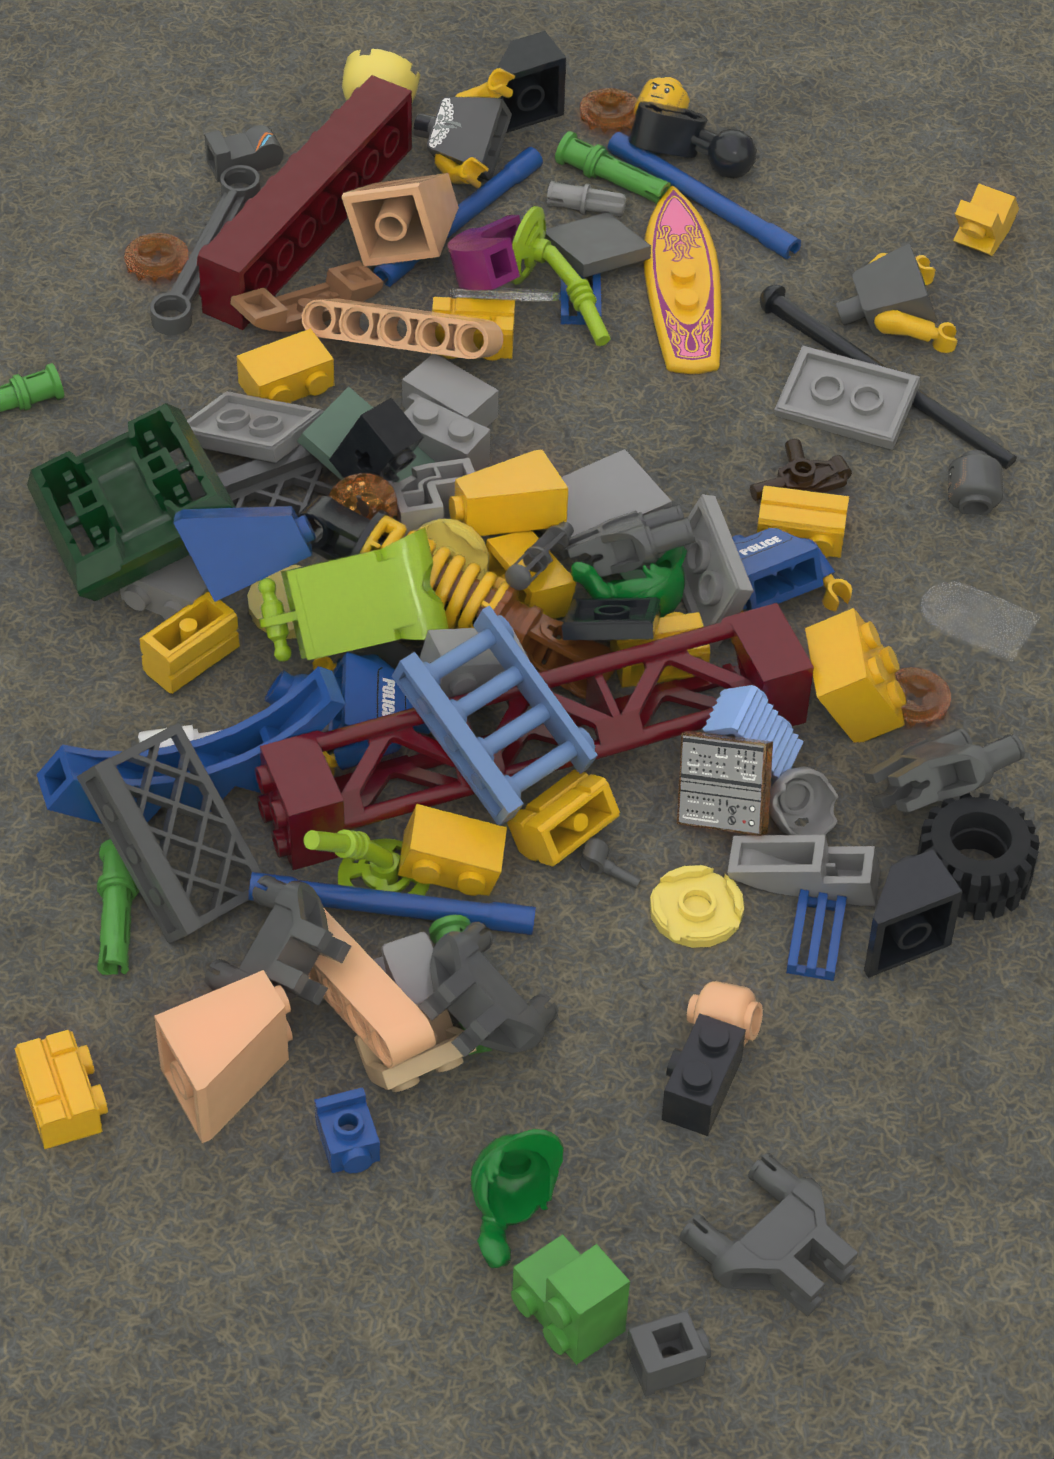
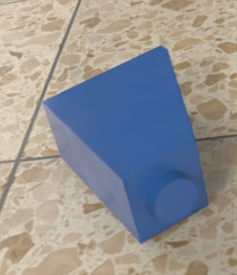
[173,506,316,602]

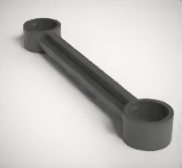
[150,165,260,335]

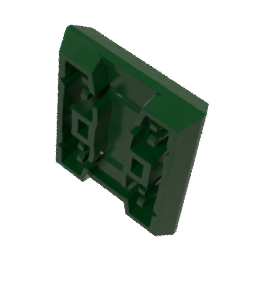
[27,403,236,601]

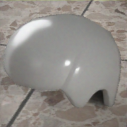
[768,766,838,835]

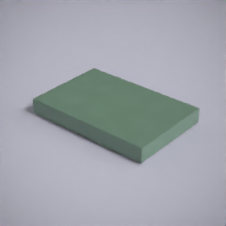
[297,386,435,519]

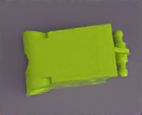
[258,527,449,662]

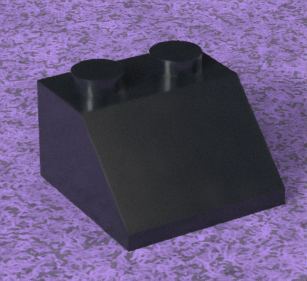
[497,31,566,133]
[864,849,962,978]

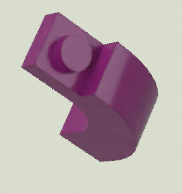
[447,215,521,290]

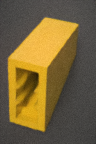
[449,450,568,536]

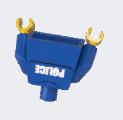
[731,528,852,643]
[312,652,431,776]

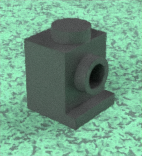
[626,1310,711,1397]

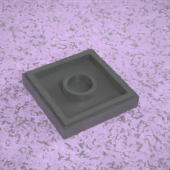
[545,212,651,277]

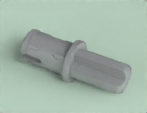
[547,181,626,216]

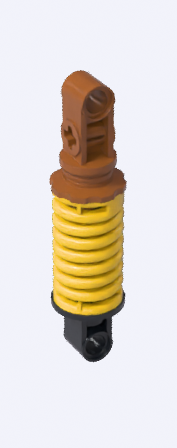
[297,496,615,699]

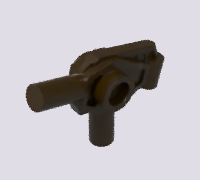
[750,439,852,501]

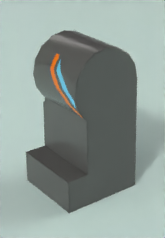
[204,125,284,182]

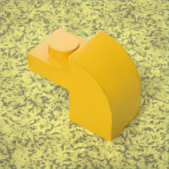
[953,184,1019,256]

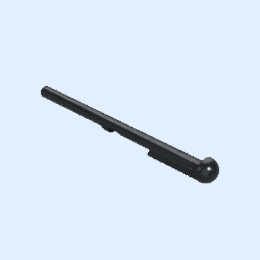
[760,285,1017,469]

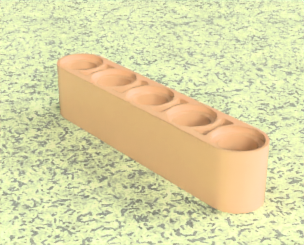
[302,298,503,359]
[308,908,436,1069]

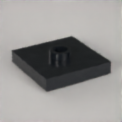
[562,597,661,640]

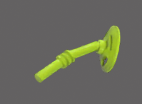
[510,206,611,346]
[304,829,430,895]

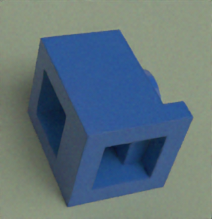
[314,1087,380,1173]

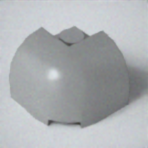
[393,458,489,545]

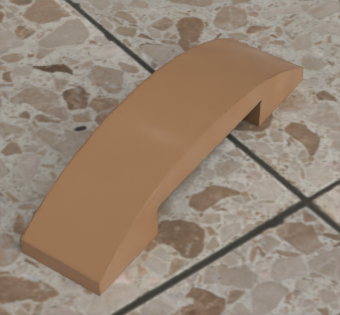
[230,260,384,332]

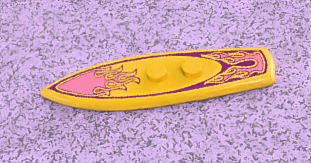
[643,186,721,374]

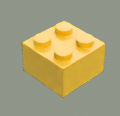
[805,608,906,743]

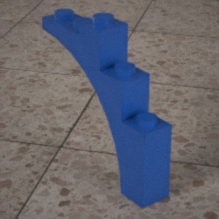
[36,666,346,824]

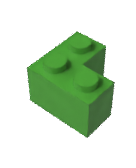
[511,1234,630,1365]

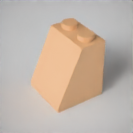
[342,173,459,267]
[154,970,293,1143]

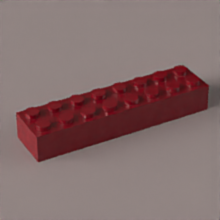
[197,75,412,330]

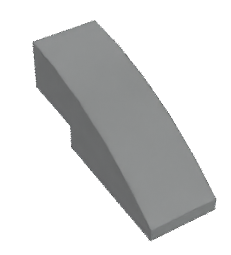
[727,835,880,907]

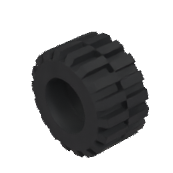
[917,793,1040,920]

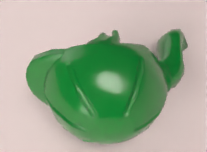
[571,546,687,618]
[471,1129,564,1268]

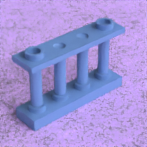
[392,605,598,826]

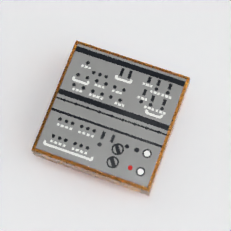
[677,731,773,836]

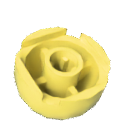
[342,49,420,103]

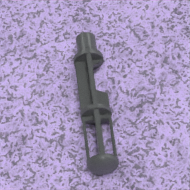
[505,522,574,590]

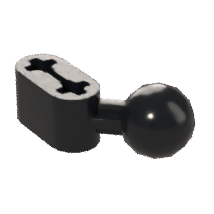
[628,101,757,179]

